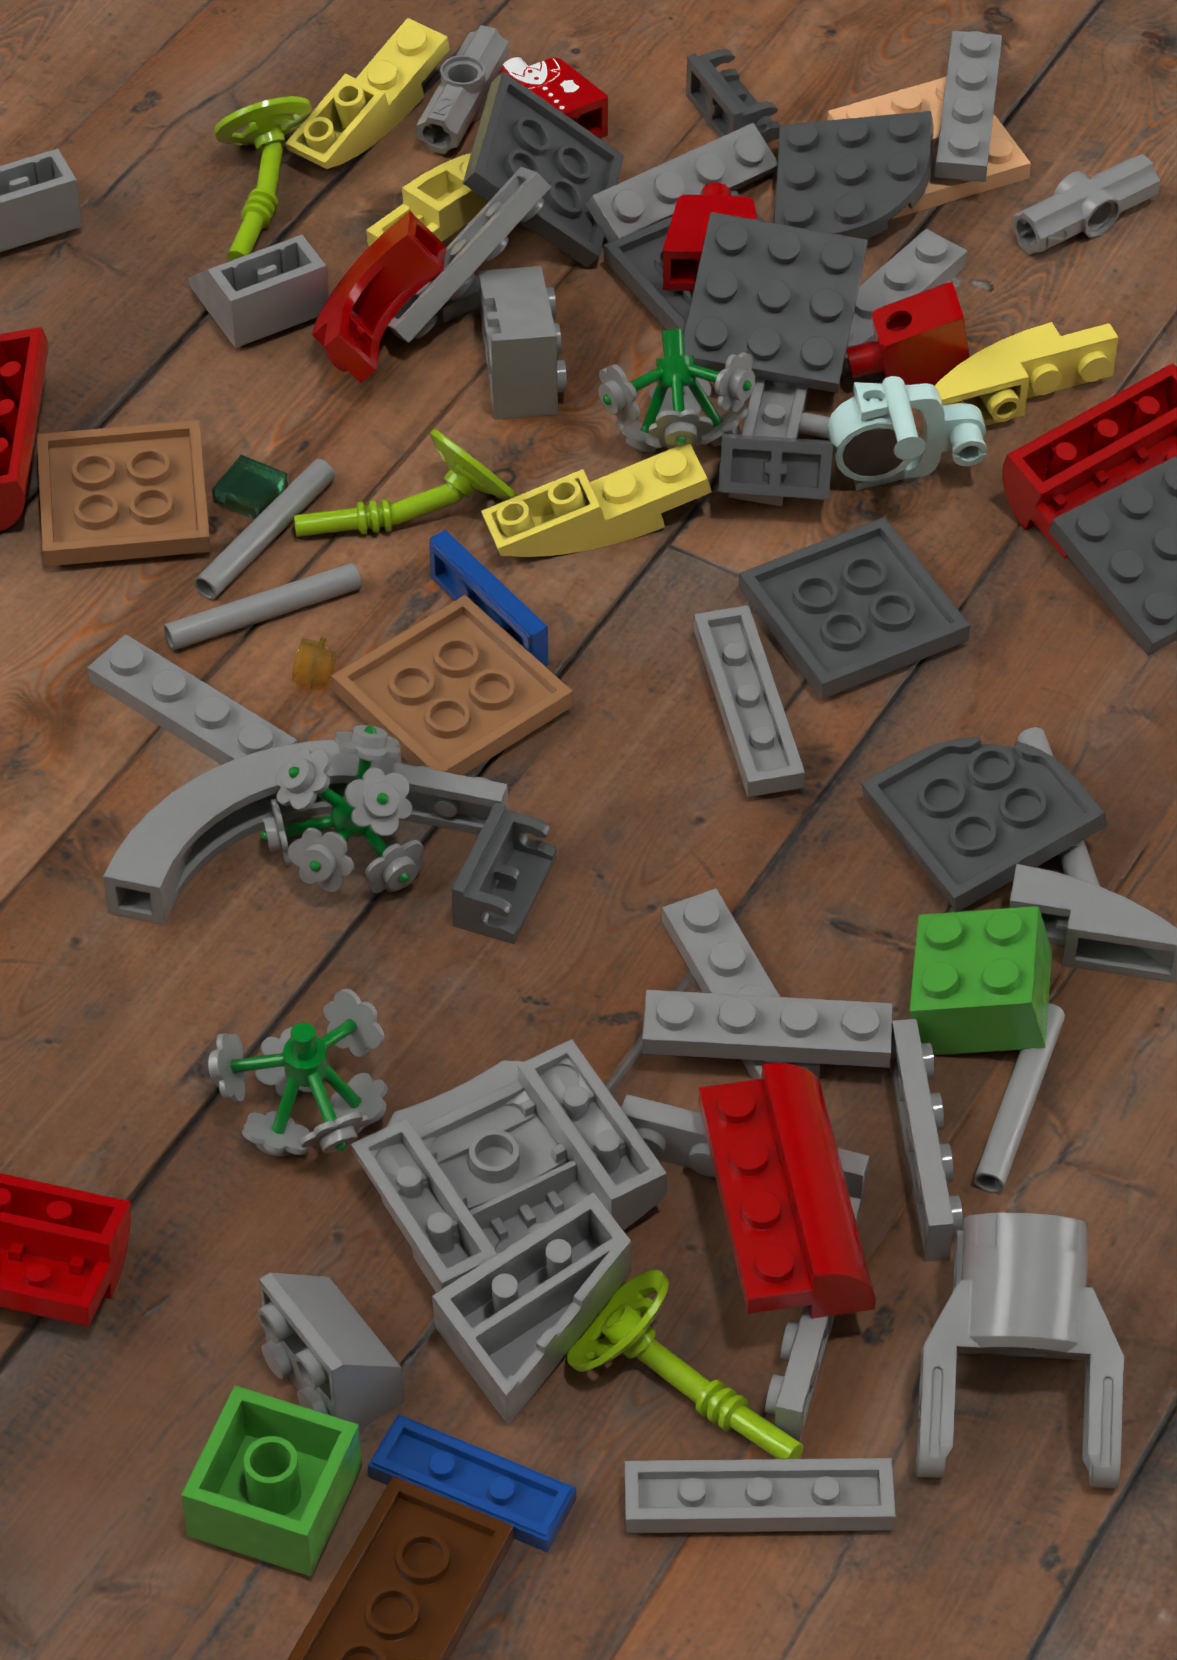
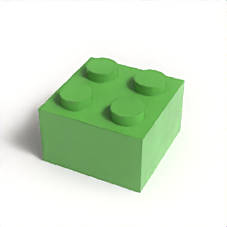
[909,906,1052,1055]
[181,1385,362,1577]

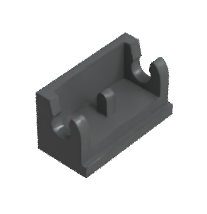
[686,49,780,143]
[718,433,833,500]
[452,803,557,944]

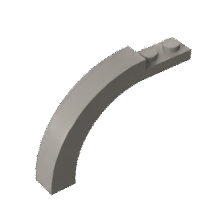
[103,740,508,925]

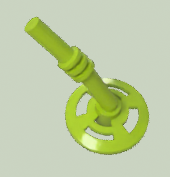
[214,96,312,261]
[294,428,518,537]
[567,1269,804,1459]

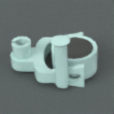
[828,376,987,491]

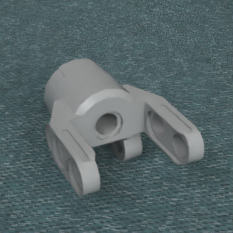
[916,1213,1124,1489]

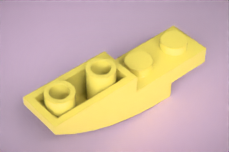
[285,18,450,169]
[366,153,489,247]
[935,322,1118,426]
[481,444,712,557]

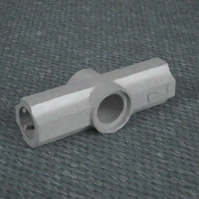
[416,25,509,154]
[1012,154,1160,255]

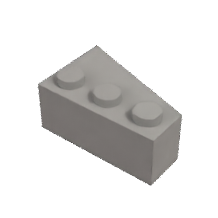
[478,266,567,419]
[432,1192,631,1426]

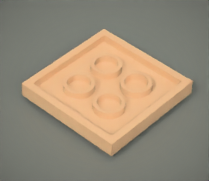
[827,76,1031,219]

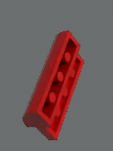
[0,327,49,531]
[1002,363,1177,559]
[698,1063,876,1319]
[0,1173,131,1326]

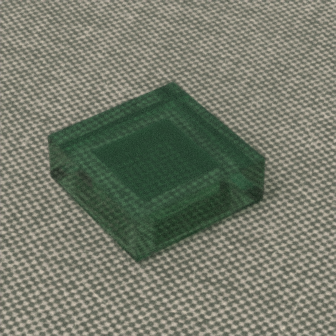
[212,455,288,519]

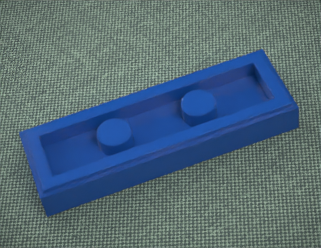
[429,530,549,667]
[368,1414,576,1553]

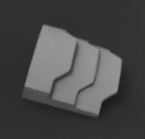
[351,1039,667,1293]

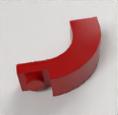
[312,211,446,383]

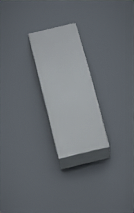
[1009,864,1177,983]

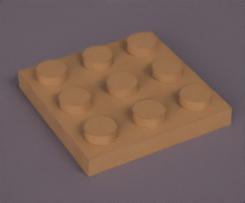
[37,420,211,567]
[331,595,573,775]

